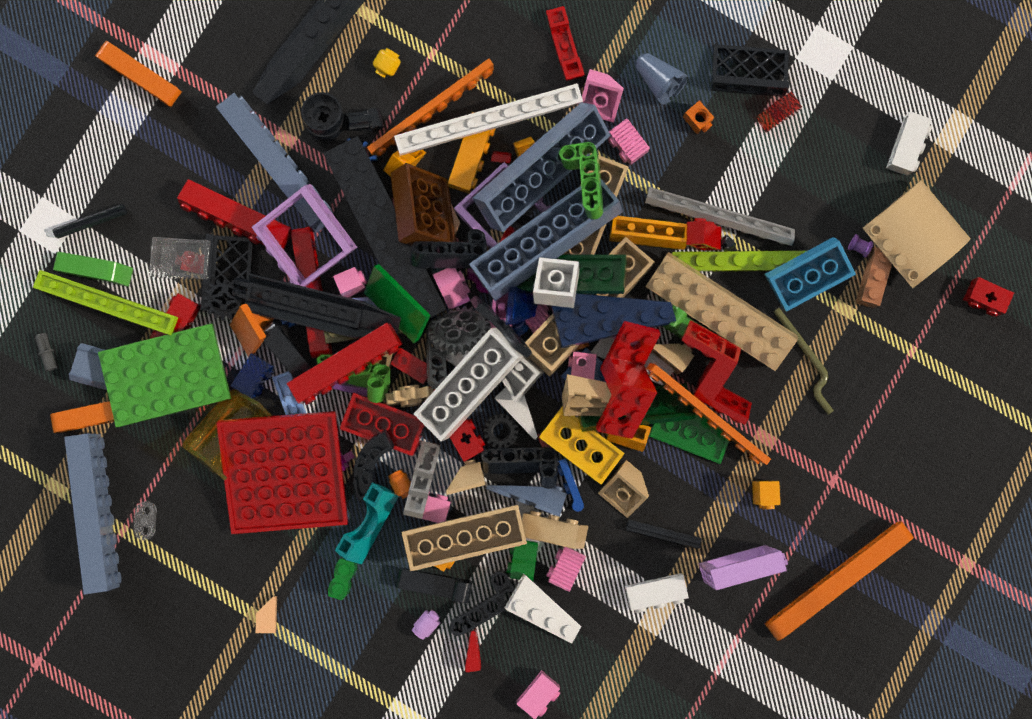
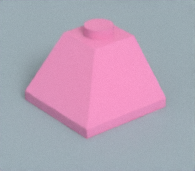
[582,69,624,123]

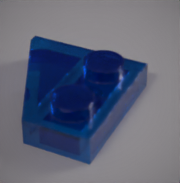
[505,287,537,325]

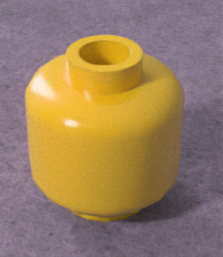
[373,48,401,78]

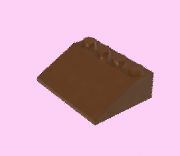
[391,163,456,246]

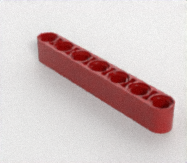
[291,226,332,358]

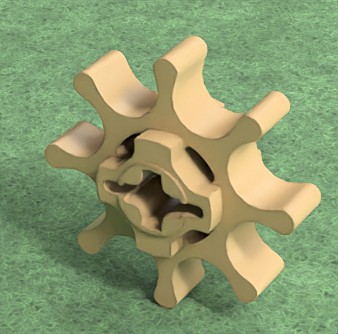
[385,385,434,407]

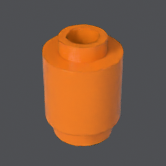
[388,469,411,499]

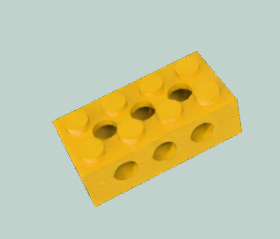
[538,406,625,484]

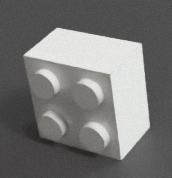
[533,257,579,308]

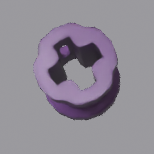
[848,234,874,258]

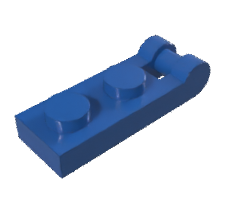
[557,458,584,512]

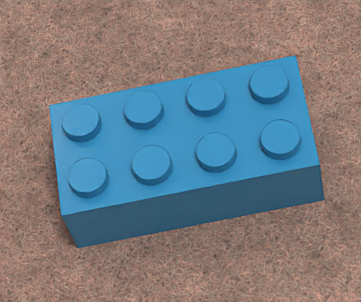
[765,237,856,312]

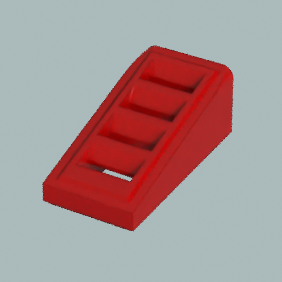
[465,628,481,672]

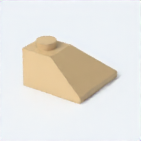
[651,344,694,375]
[446,459,486,495]
[598,460,649,518]

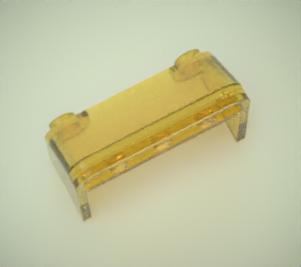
[182,390,272,481]

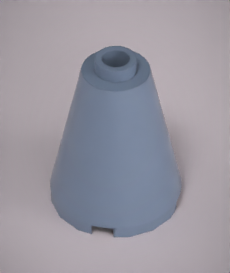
[636,53,688,105]

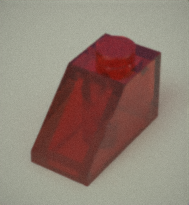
[756,91,802,133]

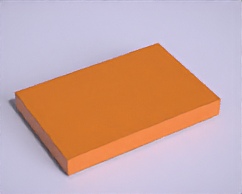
[230,304,266,357]

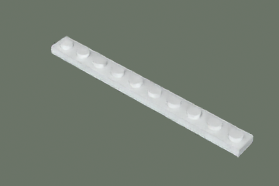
[394,84,583,156]

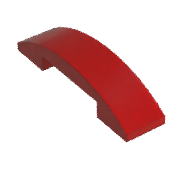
[546,6,585,81]

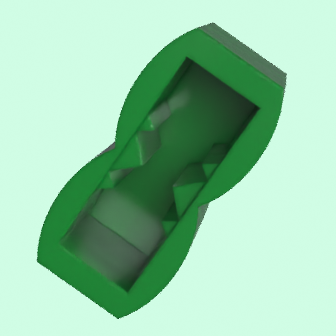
[507,540,538,582]
[328,557,357,600]

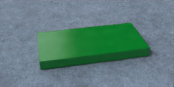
[364,264,430,343]
[649,415,729,464]

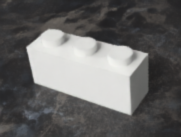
[886,111,932,176]
[625,573,689,613]

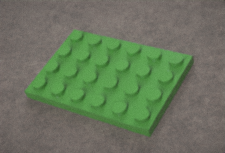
[98,323,231,427]

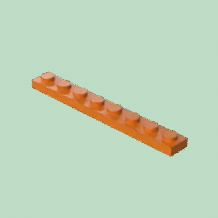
[367,59,494,157]
[646,363,771,465]

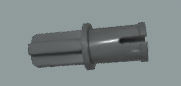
[35,333,57,372]

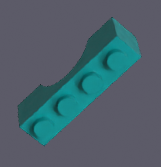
[335,482,399,564]

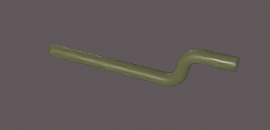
[773,308,834,415]

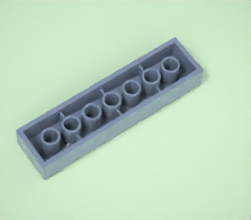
[216,93,334,233]
[473,102,611,232]
[469,179,623,301]
[64,433,121,595]

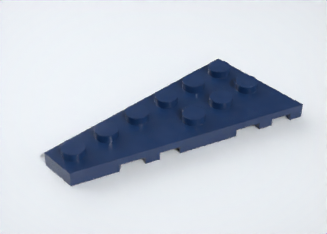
[551,293,676,348]

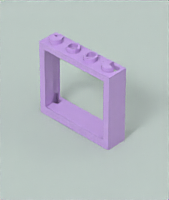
[454,162,551,249]
[252,184,358,287]
[698,545,788,590]

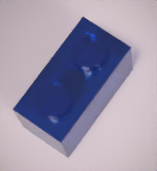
[231,353,274,399]

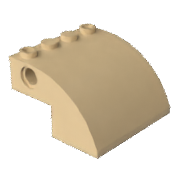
[862,180,971,288]

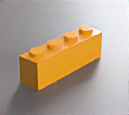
[448,112,496,194]
[609,216,687,250]

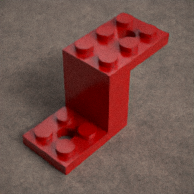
[682,320,752,425]
[596,321,661,439]

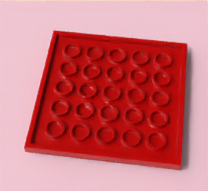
[216,411,348,534]

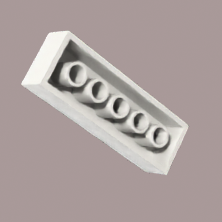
[414,328,524,441]

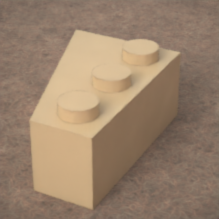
[562,374,612,416]
[522,510,588,549]

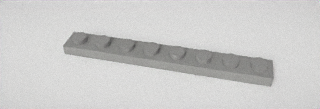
[645,187,795,246]

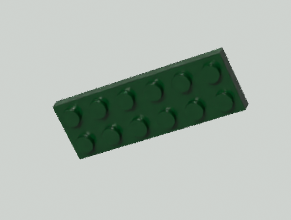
[508,255,627,294]
[578,383,696,432]

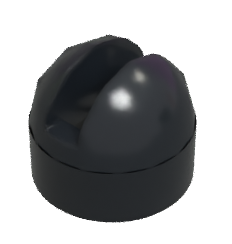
[721,235,736,251]

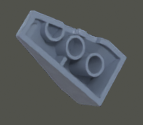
[486,485,567,517]

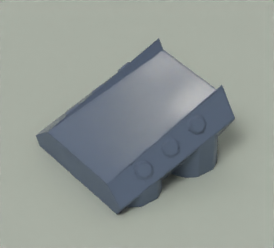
[69,343,107,390]

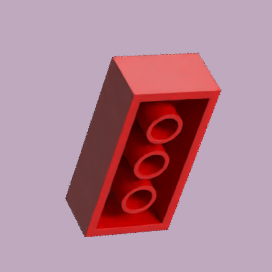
[339,393,425,456]

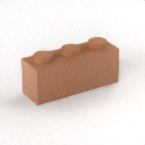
[855,246,892,308]

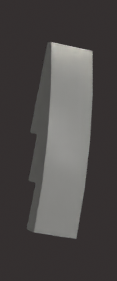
[403,441,441,519]

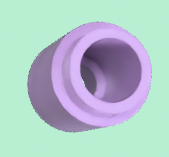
[412,610,440,640]

